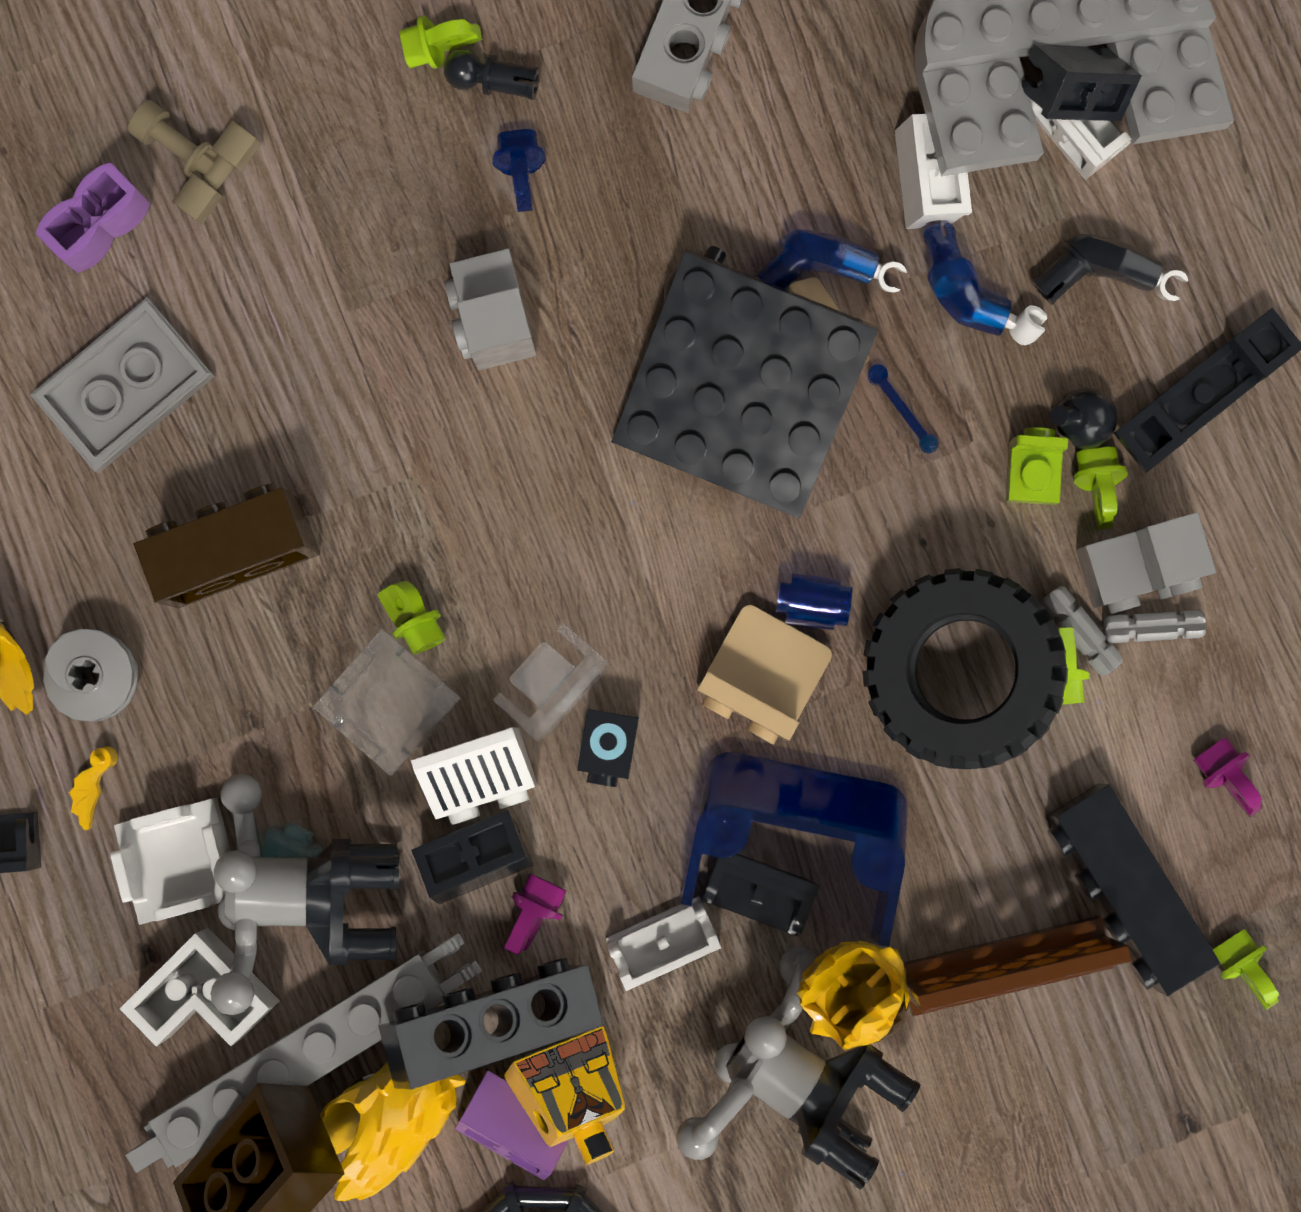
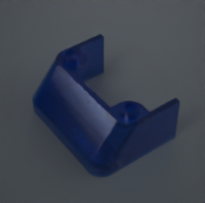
[680,752,908,947]

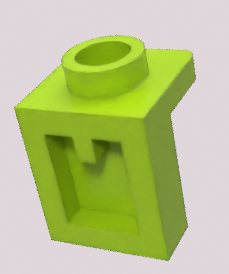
[1006,428,1068,505]

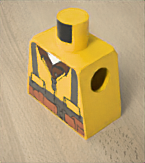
[504,1026,625,1165]

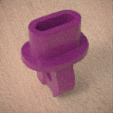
[1193,737,1263,818]
[504,873,567,955]

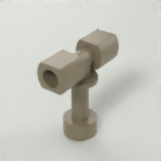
[128,100,261,225]

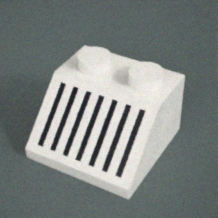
[411,727,538,825]

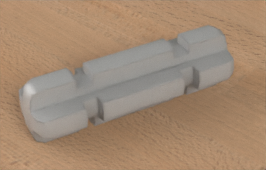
[1041,586,1123,676]
[1103,610,1206,643]

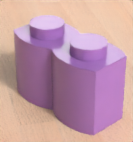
[36,163,150,273]

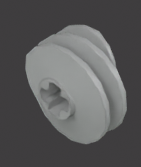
[43,629,138,722]

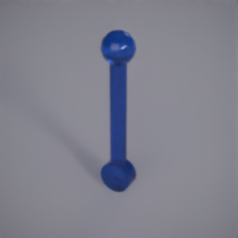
[867,364,939,454]

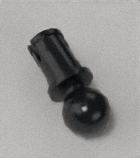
[444,49,540,100]

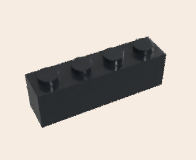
[1047,783,1221,997]

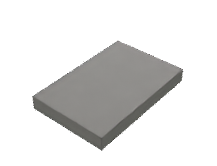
[30,297,215,474]

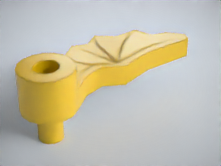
[68,746,118,830]

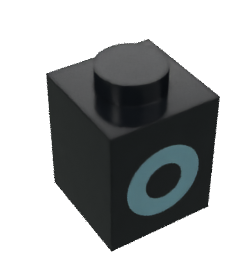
[577,709,639,787]

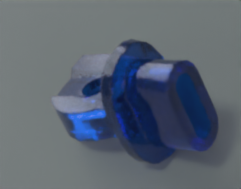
[493,129,546,212]

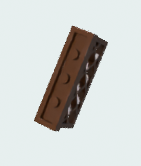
[903,916,1132,1016]

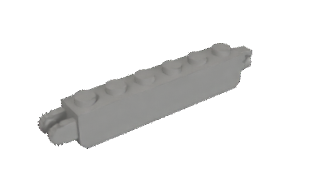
[125,933,482,1173]

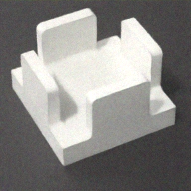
[110,798,231,925]

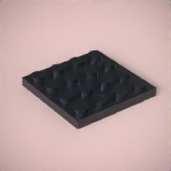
[611,250,879,519]

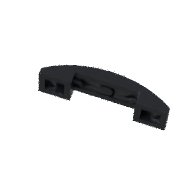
[1113,307,1301,473]

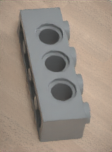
[632,0,744,113]

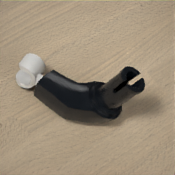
[1031,233,1188,305]

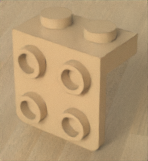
[697,605,832,745]

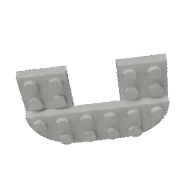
[914,0,1234,177]

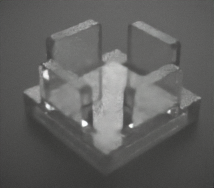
[493,622,611,742]
[313,629,461,776]

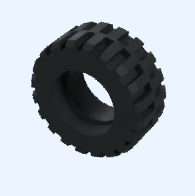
[862,568,1068,770]

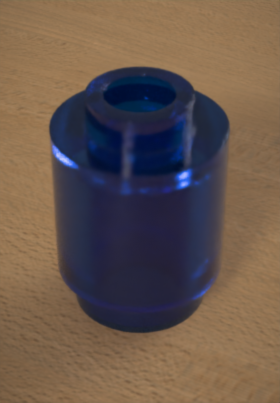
[776,573,853,630]

